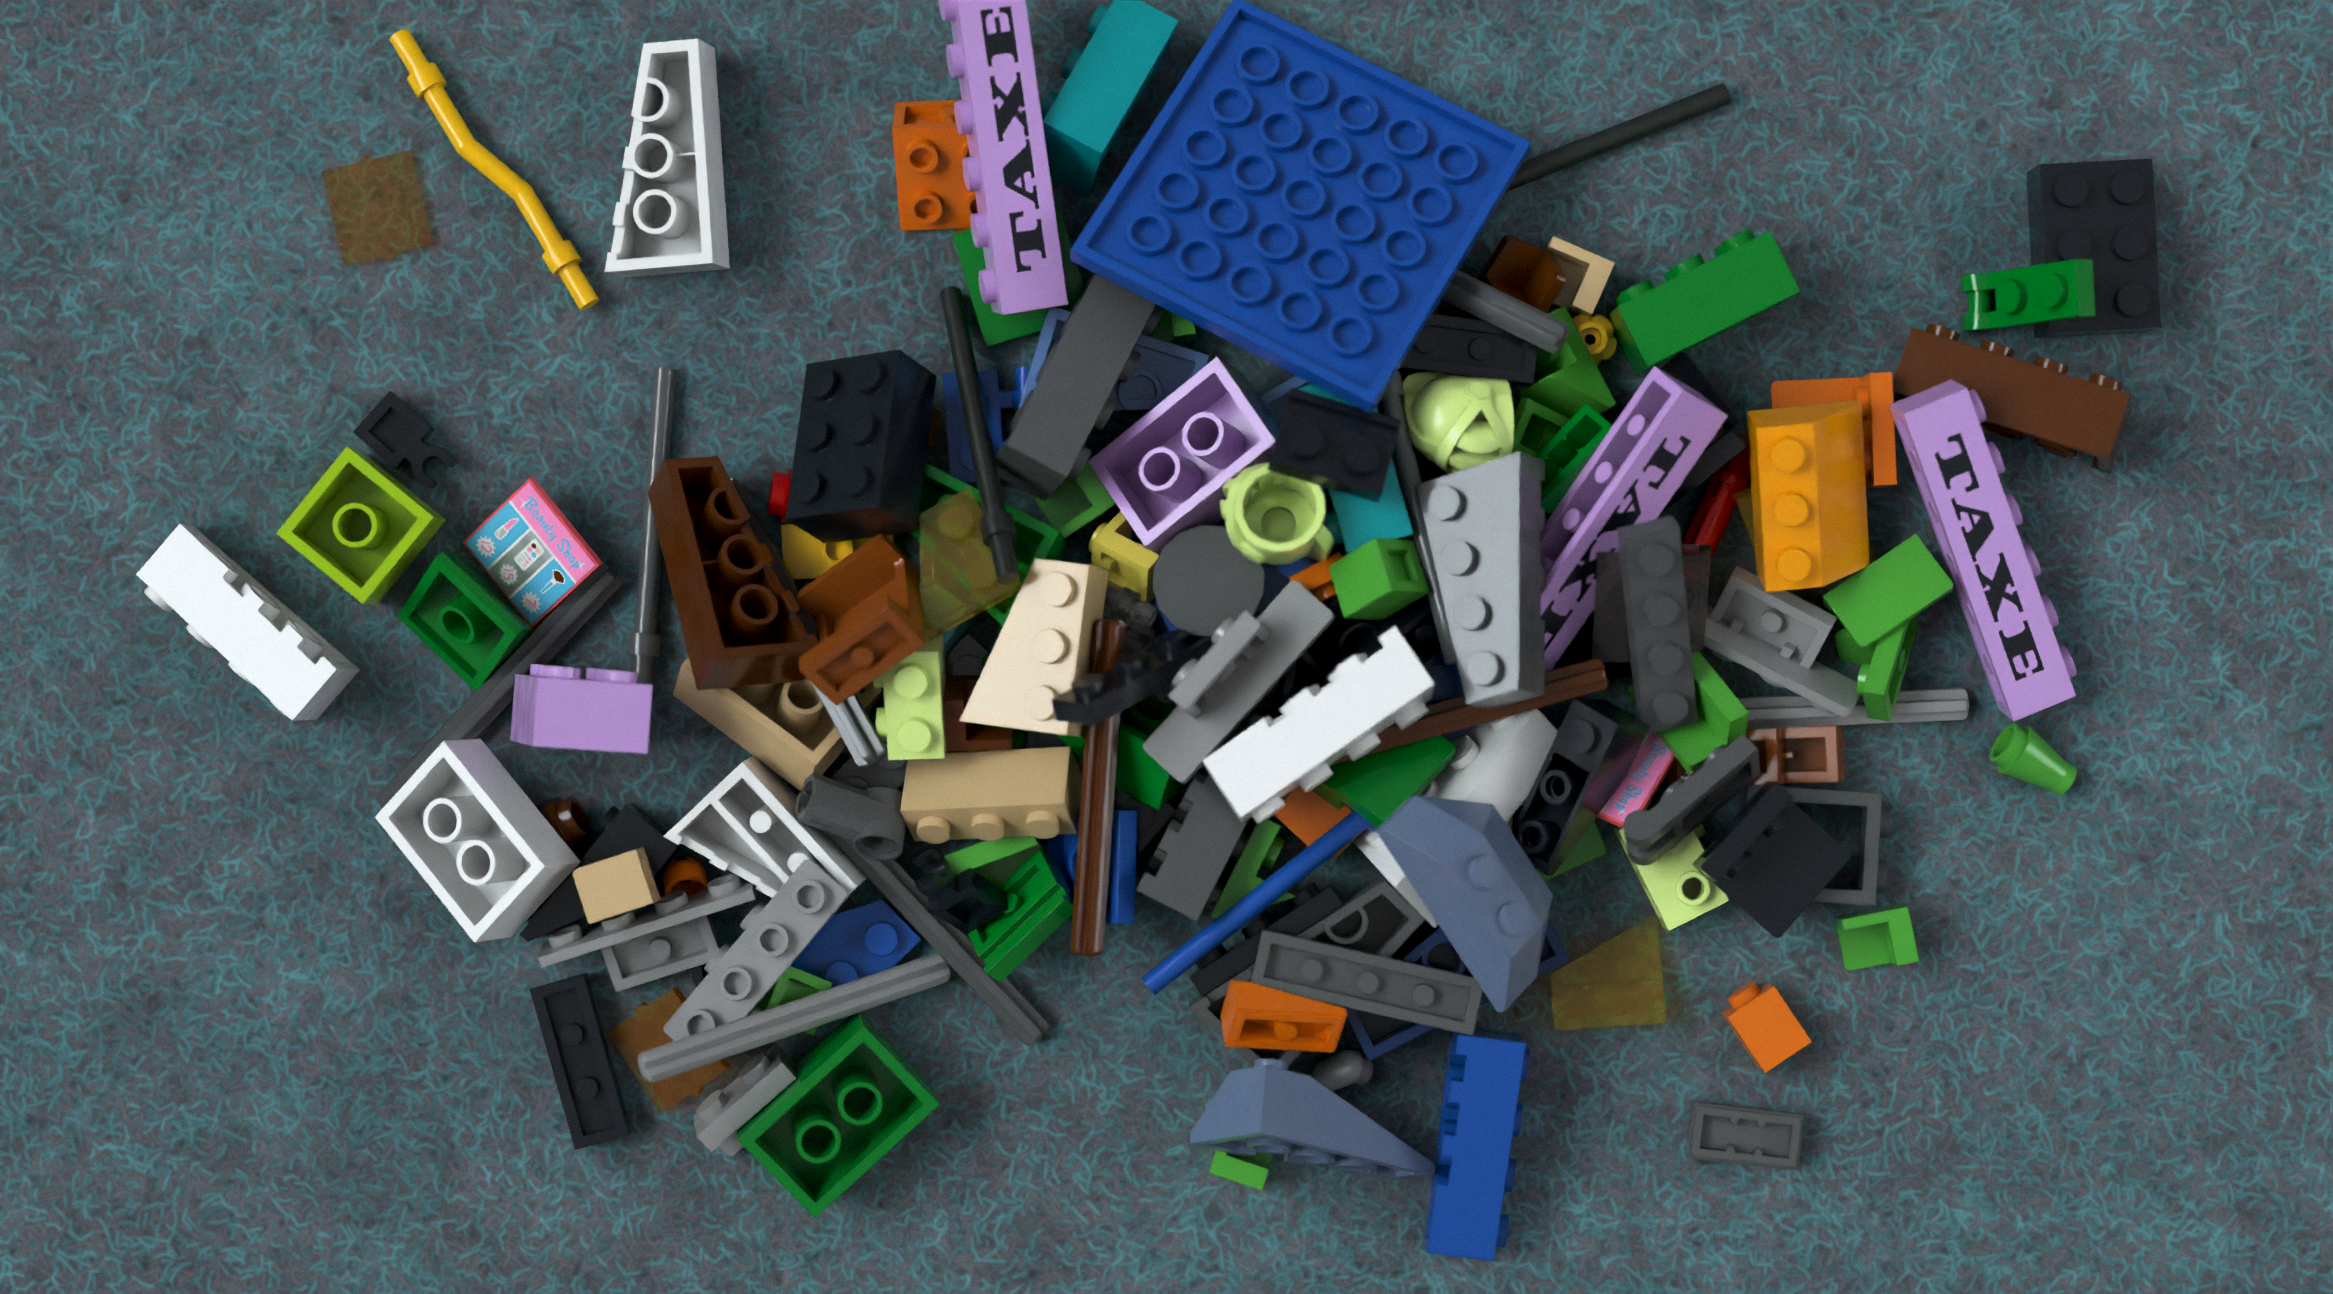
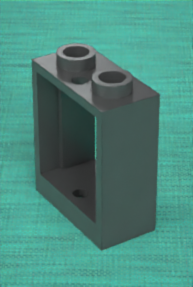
[1739,785,1890,906]

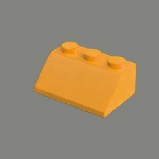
[1747,400,1870,592]

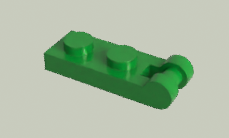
[1961,259,2095,332]

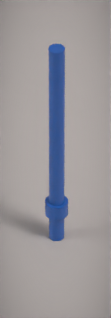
[1142,809,1377,995]

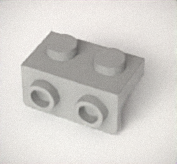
[693,1044,797,1156]

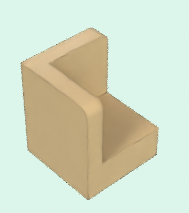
[1546,236,1615,317]
[573,847,661,924]

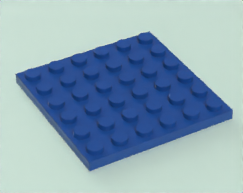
[1070,0,1531,414]

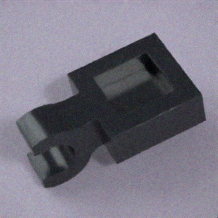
[913,849,1008,935]

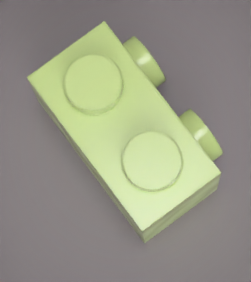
[873,630,946,760]
[1613,810,1729,931]

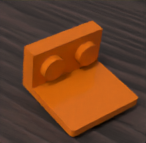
[892,99,978,231]
[1770,372,1897,489]

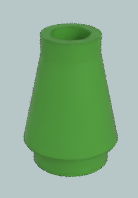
[1989,723,2077,796]

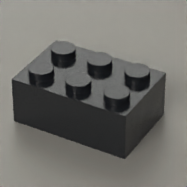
[2026,158,2161,338]
[785,349,937,544]

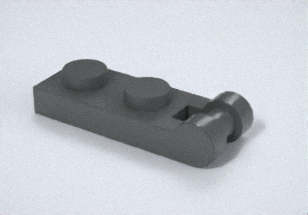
[1623,734,1761,866]

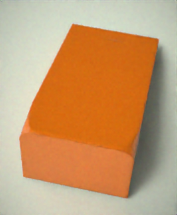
[1221,980,1347,1053]

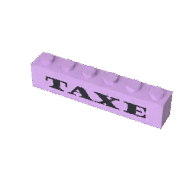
[938,0,1068,315]
[1540,366,1728,671]
[1889,379,2077,721]

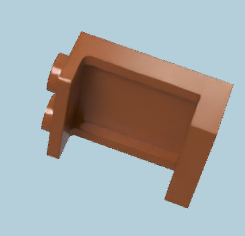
[797,534,925,706]

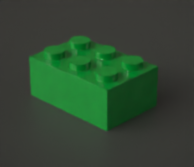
[1606,228,1800,376]
[736,1012,940,1218]

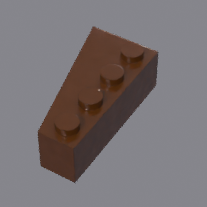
[1893,324,2131,474]

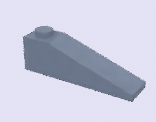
[1190,1059,1435,1180]

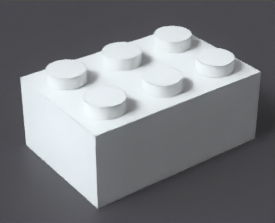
[375,738,580,943]

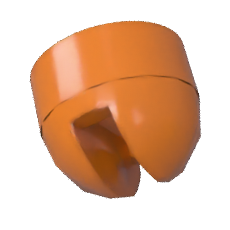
[663,856,709,896]

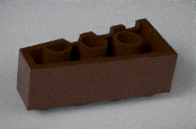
[647,456,819,690]

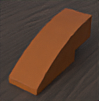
[1667,725,1846,788]

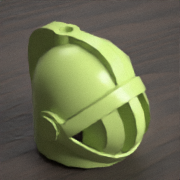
[1400,371,1514,474]
[1219,462,1335,565]

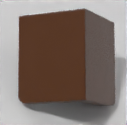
[1477,234,1567,313]
[943,675,1015,751]

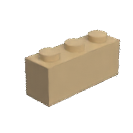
[900,746,1082,844]

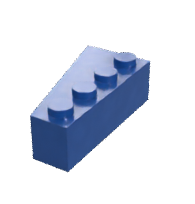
[1424,1028,1530,1261]

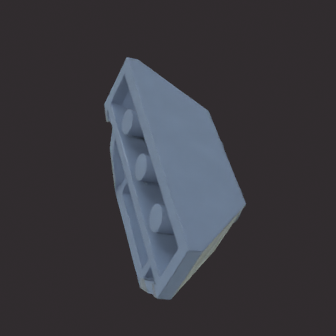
[1375,795,1553,1013]

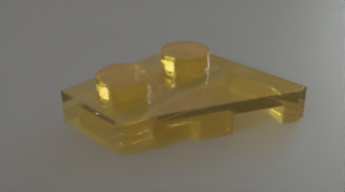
[919,487,1023,641]
[1549,916,1667,1032]

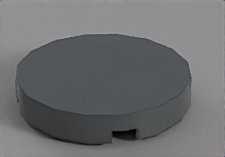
[1153,525,1265,638]

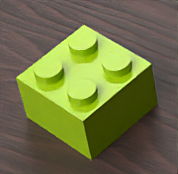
[276,446,446,606]

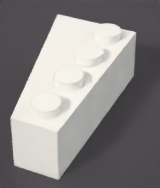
[604,38,730,278]
[136,524,360,721]
[1203,626,1434,824]
[1354,709,1558,928]

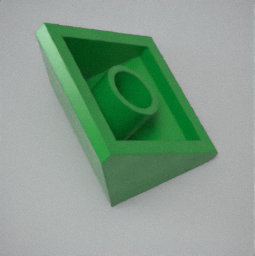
[397,552,535,691]

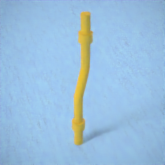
[389,28,600,311]

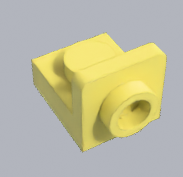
[1088,511,1159,607]

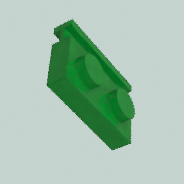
[968,849,1073,983]

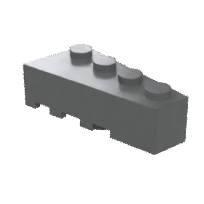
[994,272,1165,501]
[1189,877,1425,1067]

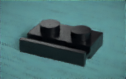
[1267,388,1402,502]

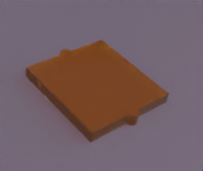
[322,150,434,266]
[607,986,731,1113]

